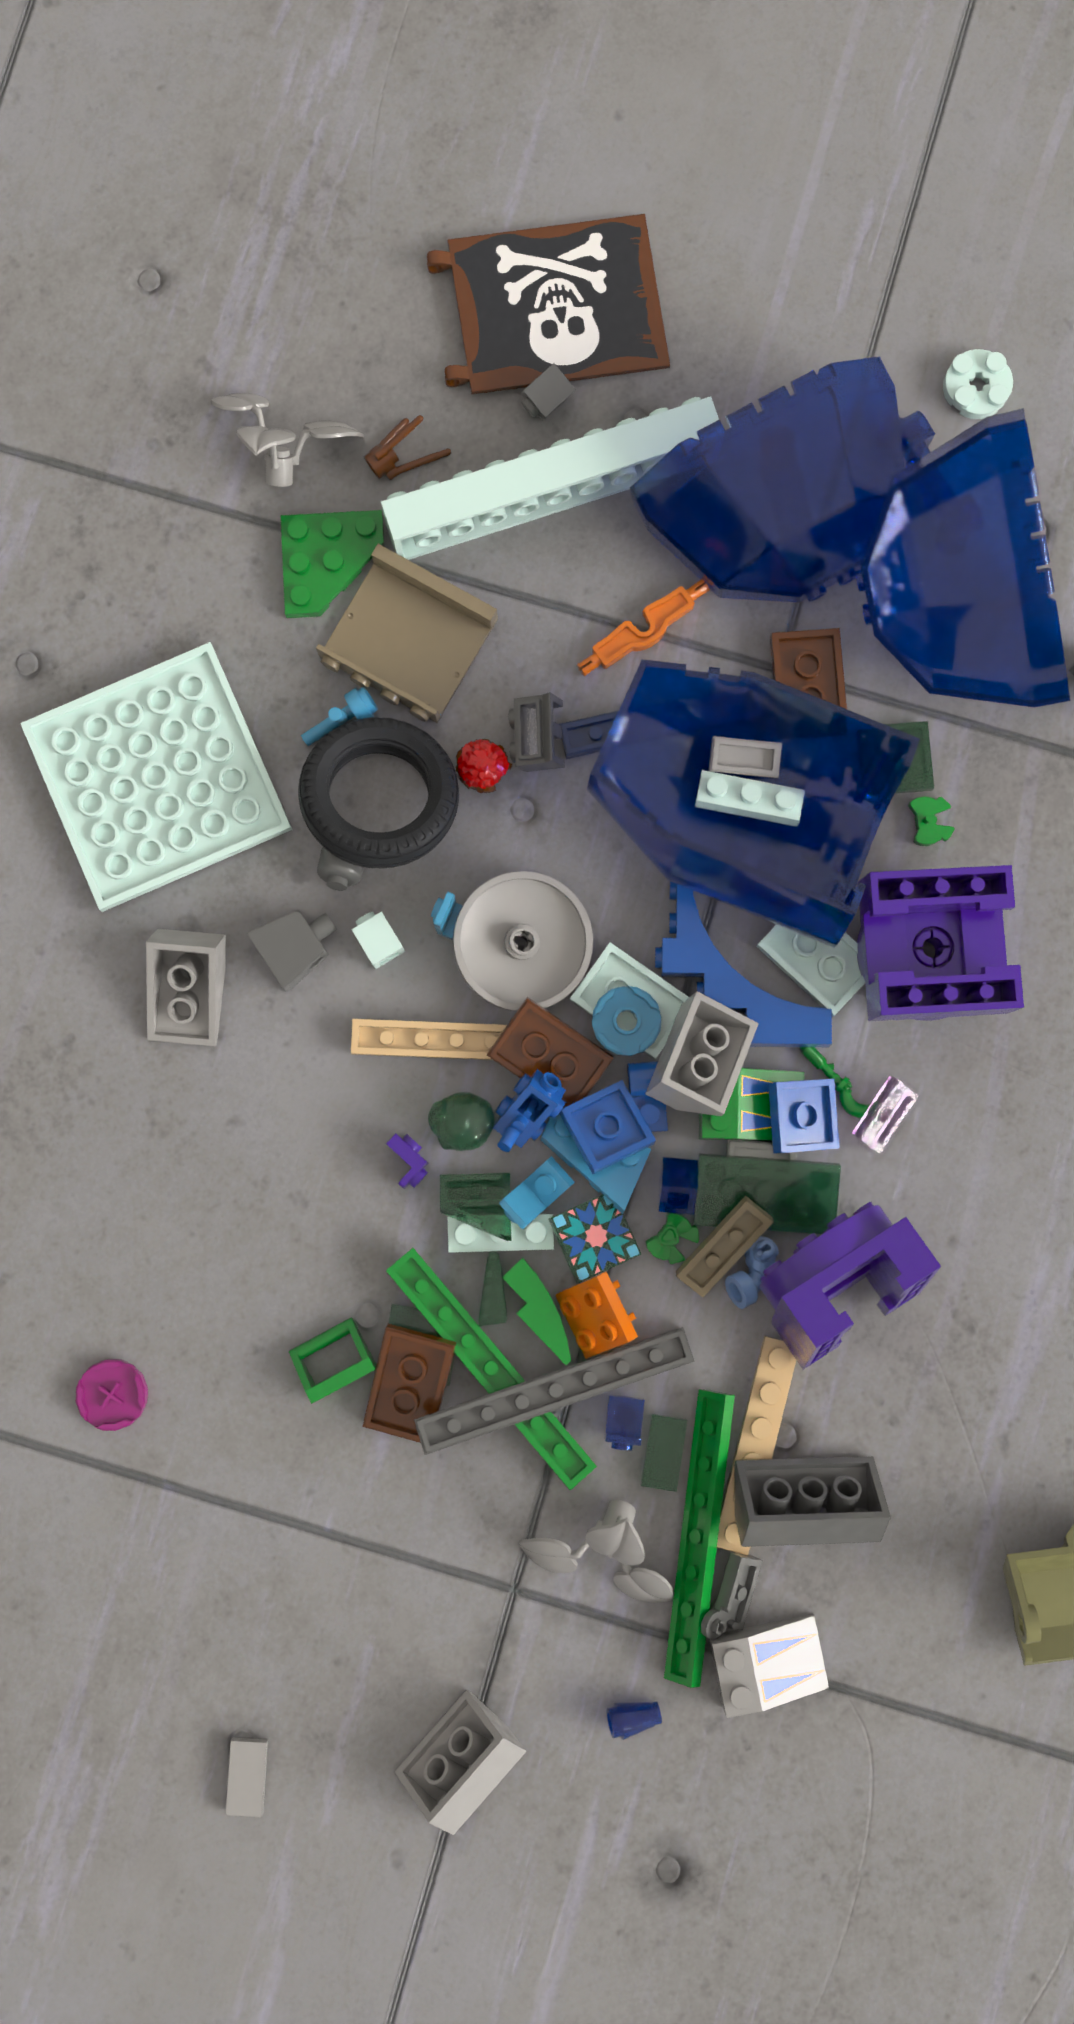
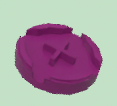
[75,1359,148,1431]

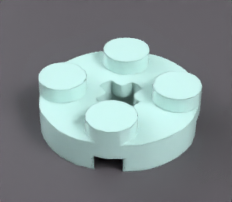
[943,349,1013,419]

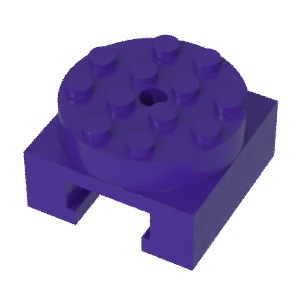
[857,865,1024,1021]
[759,1202,941,1370]

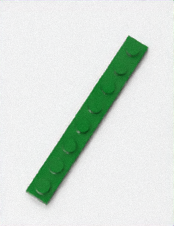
[386,1248,597,1490]
[664,1389,735,1688]

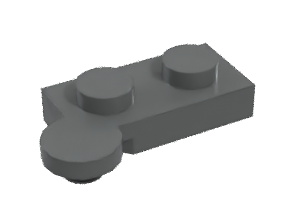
[701,1553,763,1640]

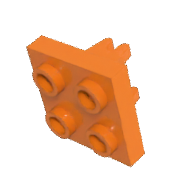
[555,1272,638,1359]

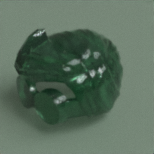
[428,1092,495,1151]

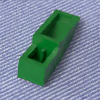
[502,1257,571,1365]

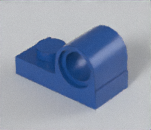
[627,1061,668,1132]

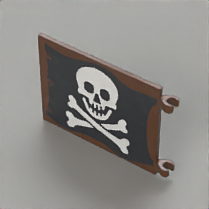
[427,214,670,395]

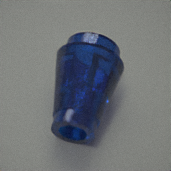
[606,1701,662,1740]

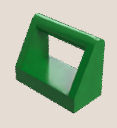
[289,1317,377,1404]

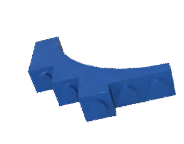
[655,869,832,1048]

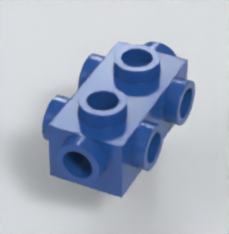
[493,1069,566,1152]

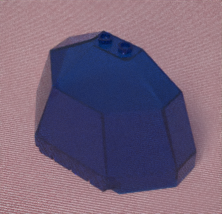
[630,356,908,602]
[855,408,1070,708]

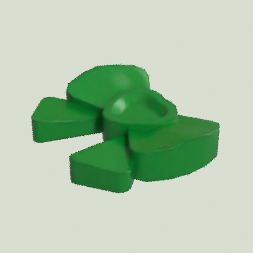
[908,797,955,846]
[646,1210,699,1264]

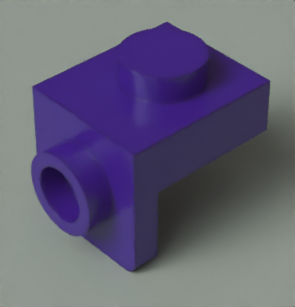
[386,1133,428,1189]

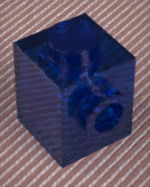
[658,1157,698,1215]

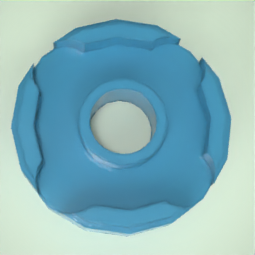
[592,986,662,1056]

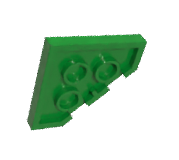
[280,510,385,618]

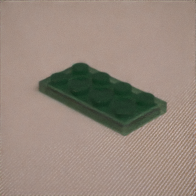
[693,1153,841,1234]

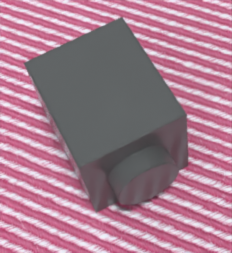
[521,363,576,421]

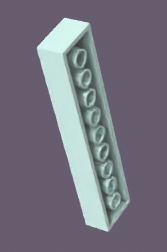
[381,396,724,560]

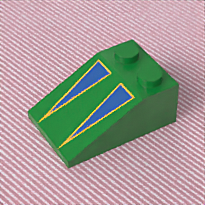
[699,1068,805,1141]

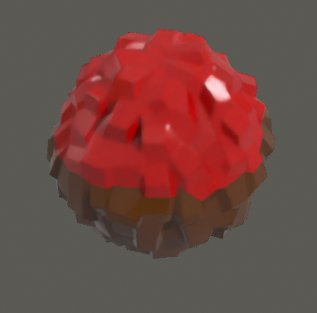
[455,739,512,793]

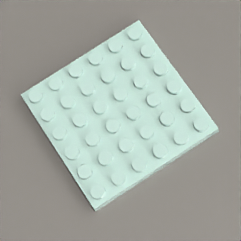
[20,642,293,912]

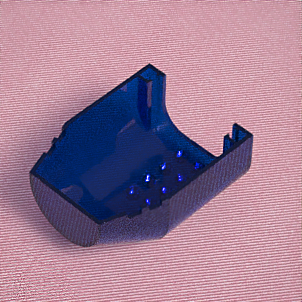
[587,659,920,948]

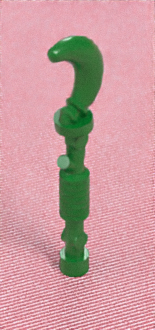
[799,1047,881,1118]

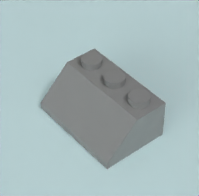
[645,991,759,1116]
[394,1690,527,1835]

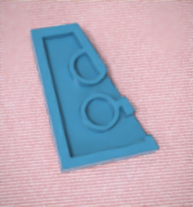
[540,1114,651,1214]

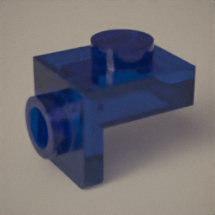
[604,1395,645,1451]

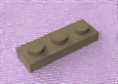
[676,1196,773,1297]

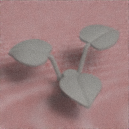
[211,393,364,487]
[518,1500,674,1603]

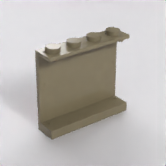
[316,543,498,723]

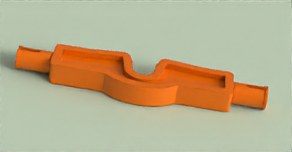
[577,579,710,677]

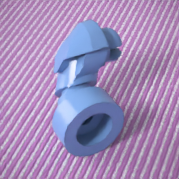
[725,1236,779,1309]

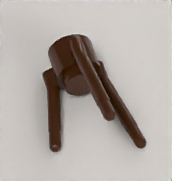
[364,415,451,481]

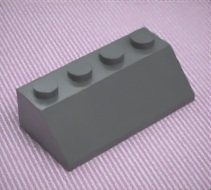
[734,1456,891,1547]

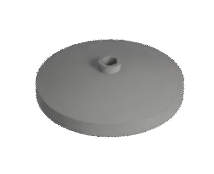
[453,871,593,1011]

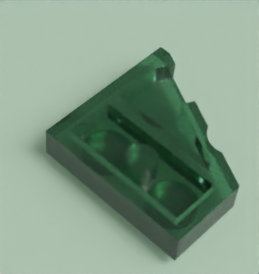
[440,1173,512,1241]

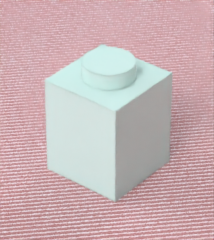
[351,911,405,969]

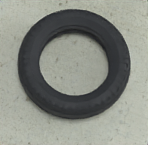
[298,717,459,869]

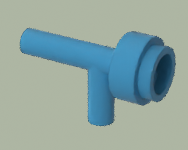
[301,687,378,746]

